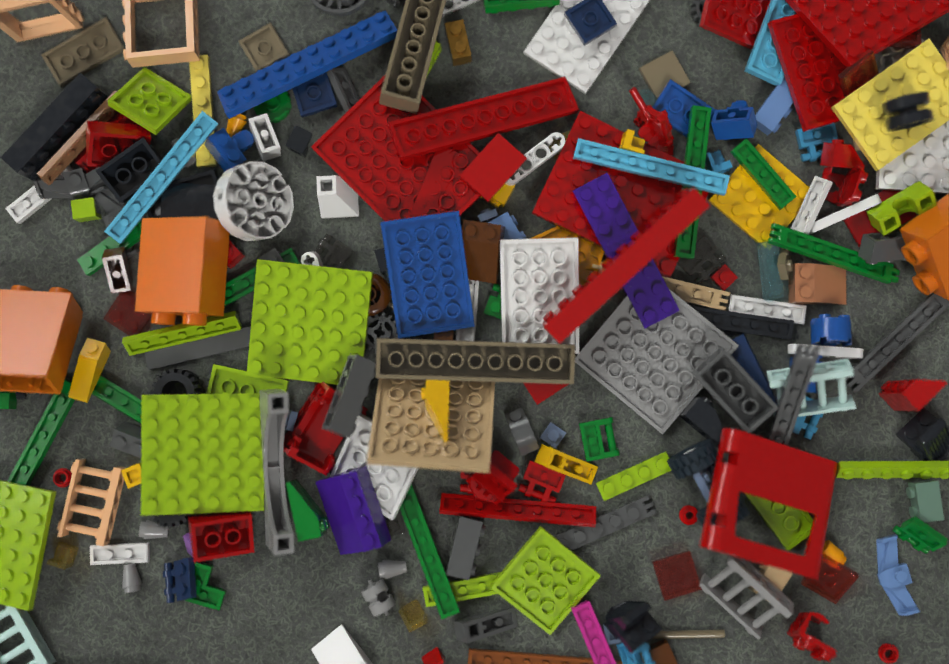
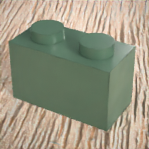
[906,480,944,523]

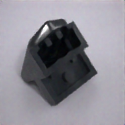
[896,407,949,461]
[604,601,662,654]

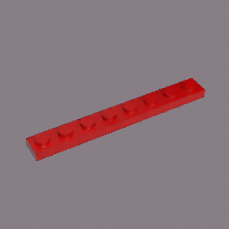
[439,493,596,527]

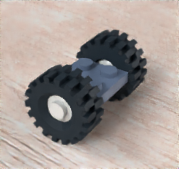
[667,439,750,528]

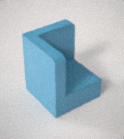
[705,150,733,173]

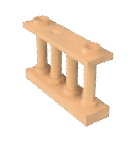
[57,458,126,546]

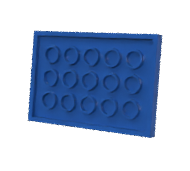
[380,211,475,338]

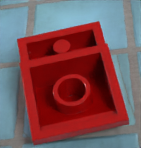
[843,190,917,247]

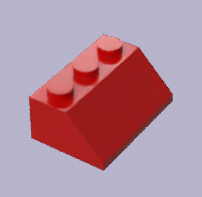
[86,121,151,167]
[878,379,947,411]
[188,511,254,562]

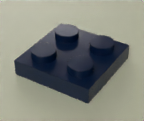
[564,0,617,46]
[292,72,338,118]

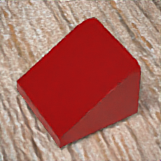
[422,647,445,664]

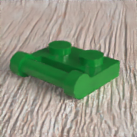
[578,417,620,462]

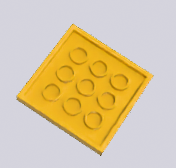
[708,144,810,250]

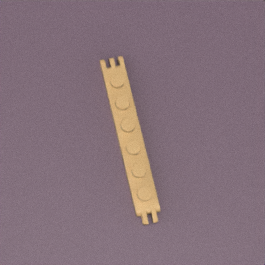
[590,262,731,311]

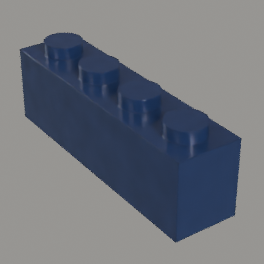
[731,333,778,405]

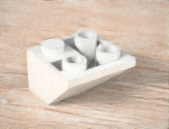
[316,175,359,219]

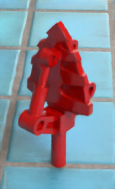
[629,87,674,155]

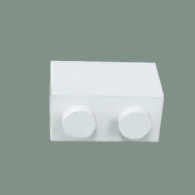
[249,113,281,161]

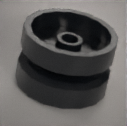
[882,91,934,132]

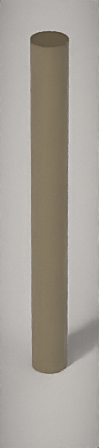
[652,630,725,639]

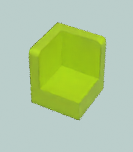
[71,197,102,222]

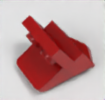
[466,450,520,505]

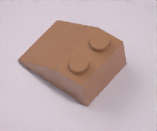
[789,263,846,305]

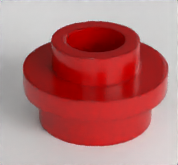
[53,468,72,488]
[679,505,698,525]
[878,643,899,664]

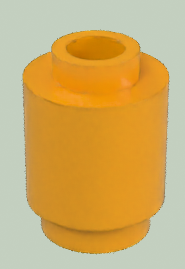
[822,540,847,569]

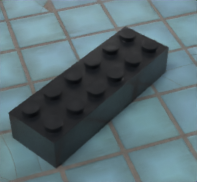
[0,73,108,181]

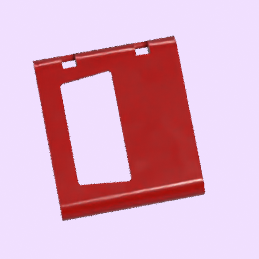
[699,428,838,580]

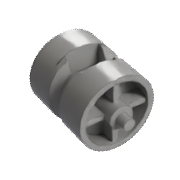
[361,579,396,617]

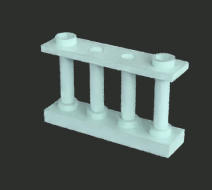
[767,359,856,417]
[0,605,56,664]

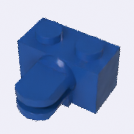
[711,100,758,140]
[204,128,254,172]

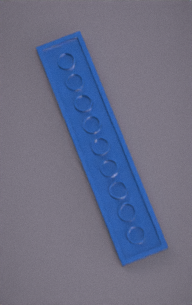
[217,10,398,119]

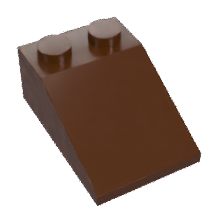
[462,220,505,284]

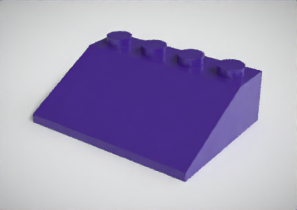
[316,466,392,555]

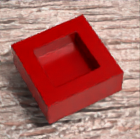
[710,264,738,291]

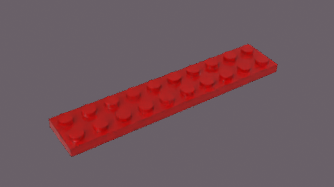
[388,77,579,161]

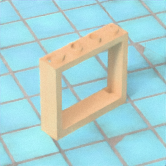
[0,0,85,42]
[122,0,200,68]

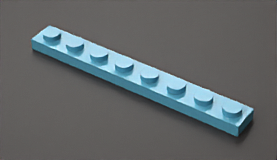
[104,111,219,244]
[573,138,730,196]

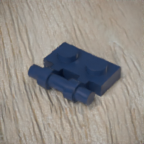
[163,558,197,603]

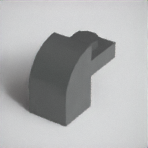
[504,407,539,456]

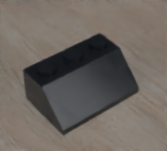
[96,137,163,203]

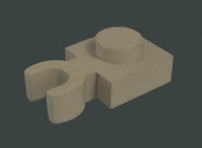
[777,248,793,280]

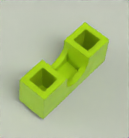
[867,181,937,236]

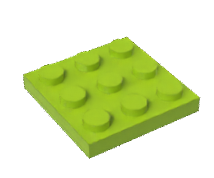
[107,67,192,135]

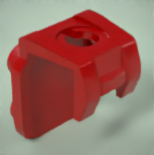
[821,165,868,207]
[787,612,837,662]

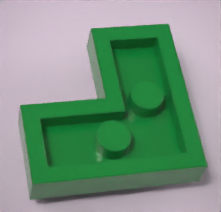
[184,562,227,610]

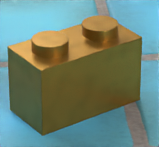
[445,19,472,66]

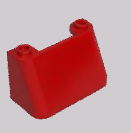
[284,382,368,476]

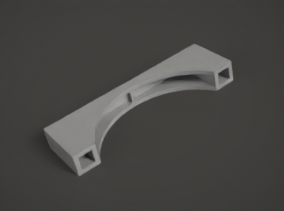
[259,389,294,555]

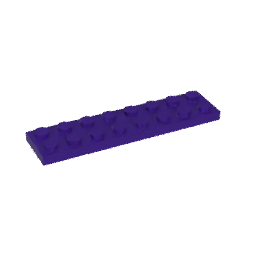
[573,172,680,329]

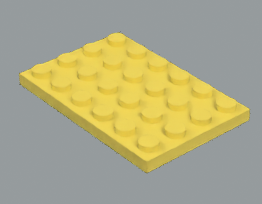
[831,39,949,171]

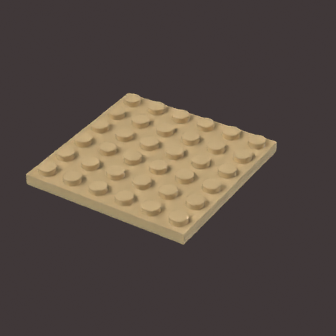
[367,378,495,473]

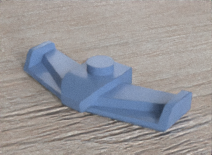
[876,534,920,616]

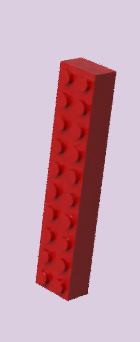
[542,188,711,344]

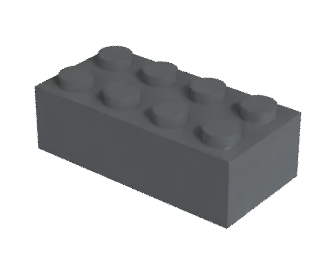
[692,347,779,433]

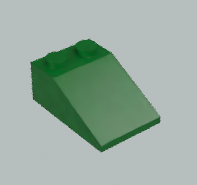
[286,479,329,542]

